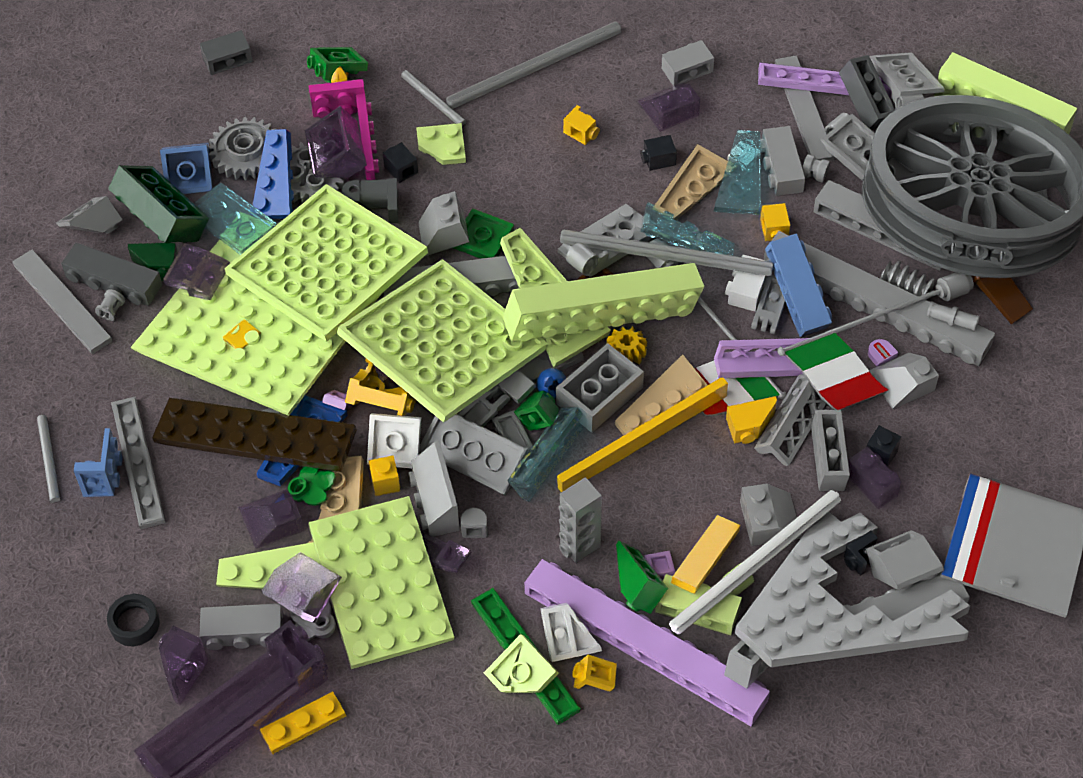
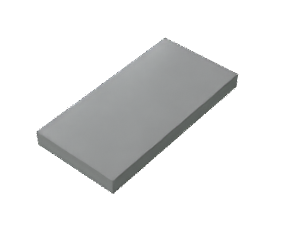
[419,414,529,495]

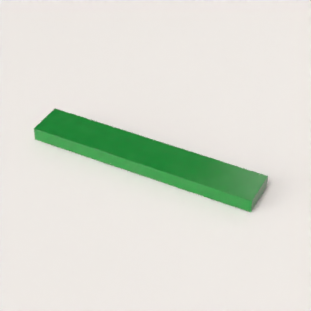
[471,588,580,725]

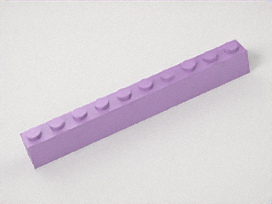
[524,559,770,727]

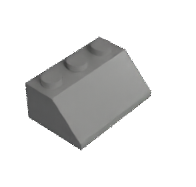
[408,441,460,537]

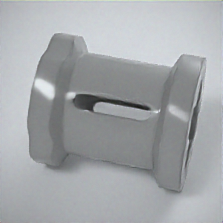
[95,289,125,321]

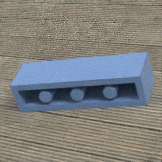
[765,234,832,337]

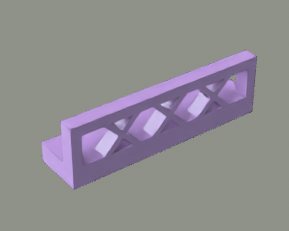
[714,338,809,378]

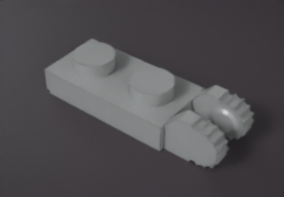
[458,385,510,427]

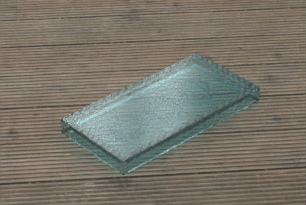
[193,183,277,255]

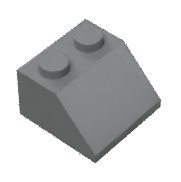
[418,191,469,256]
[740,484,802,546]

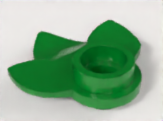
[288,466,336,506]

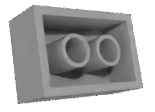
[556,343,644,433]

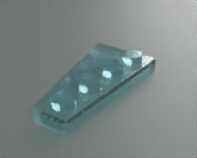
[713,130,761,215]
[640,202,734,256]

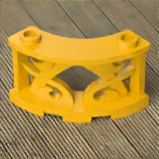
[345,358,417,416]

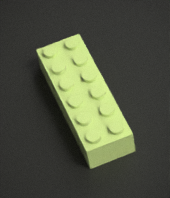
[934,52,1077,134]

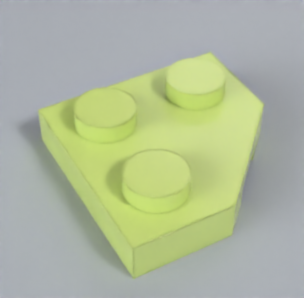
[416,123,466,165]
[484,634,559,693]

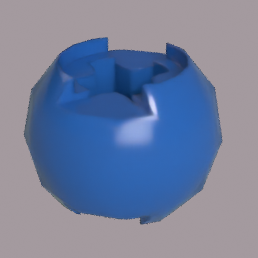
[536,368,566,399]

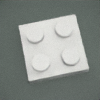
[367,413,422,468]

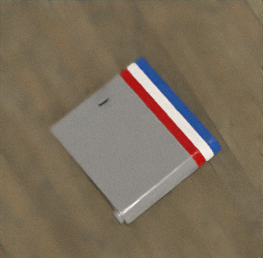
[941,474,1083,618]

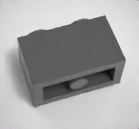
[200,30,253,75]

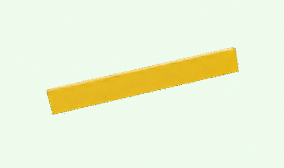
[557,377,728,492]

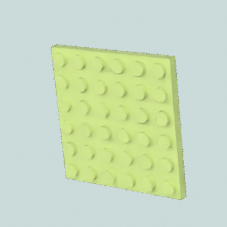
[224,184,428,342]
[337,259,548,423]

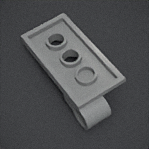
[870,52,944,109]
[821,113,919,181]
[558,204,659,277]

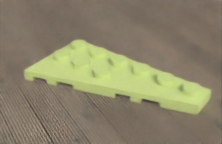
[500,228,611,368]

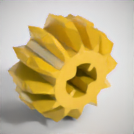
[606,326,647,364]

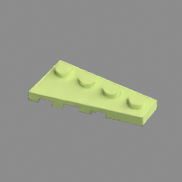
[216,542,323,593]

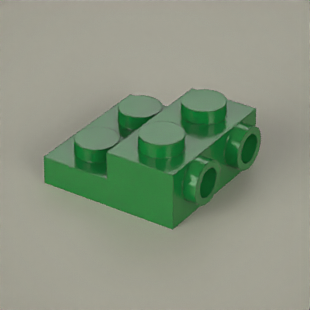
[307,47,368,83]

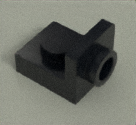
[844,530,878,576]

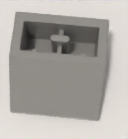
[866,530,944,590]

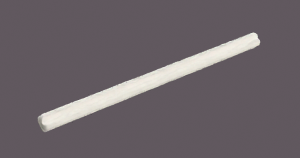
[669,490,841,634]

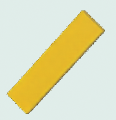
[671,515,740,594]

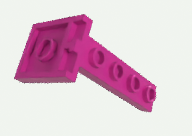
[309,79,379,180]

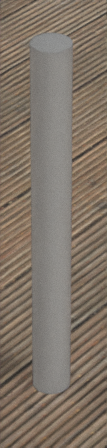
[401,70,466,126]
[37,415,60,503]

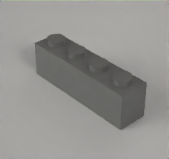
[61,243,162,306]

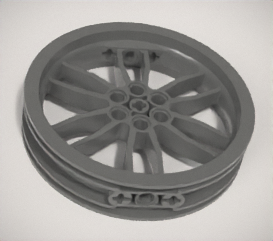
[862,95,1083,278]

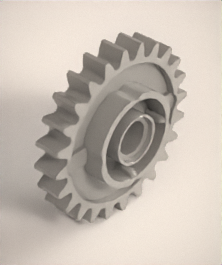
[209,117,277,180]

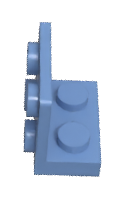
[74,428,122,497]

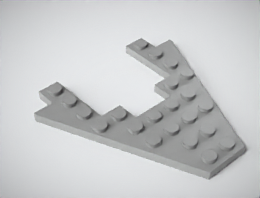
[735,512,970,667]

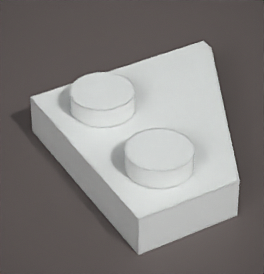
[540,603,602,662]

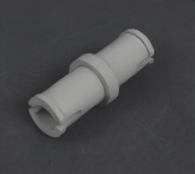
[927,302,980,331]

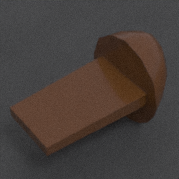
[971,276,1033,324]

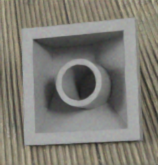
[56,196,122,234]
[869,353,939,409]

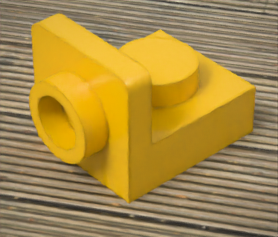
[572,655,617,692]

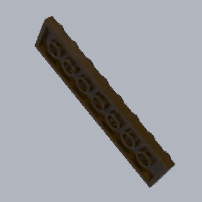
[152,397,357,472]

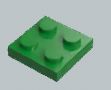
[452,208,514,259]

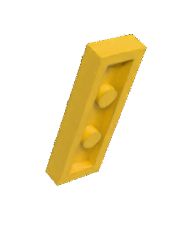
[260,692,346,754]

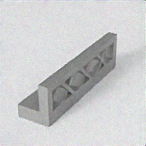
[754,374,826,466]

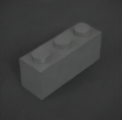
[839,55,895,130]

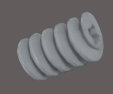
[880,261,935,300]

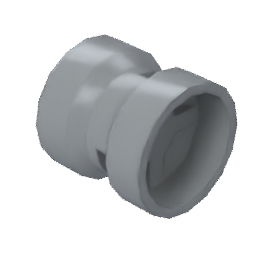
[802,154,830,183]

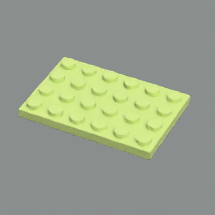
[309,496,454,669]

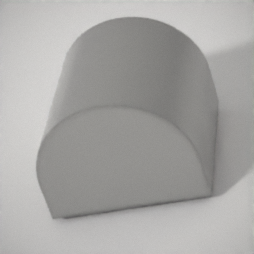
[461,508,488,538]

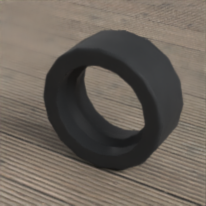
[106,593,160,647]

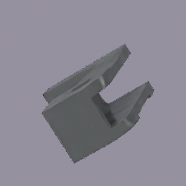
[342,178,398,223]

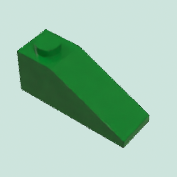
[616,541,668,614]

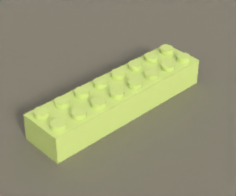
[503,263,704,342]

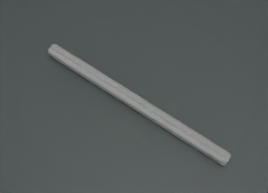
[446,21,621,109]
[560,229,773,276]

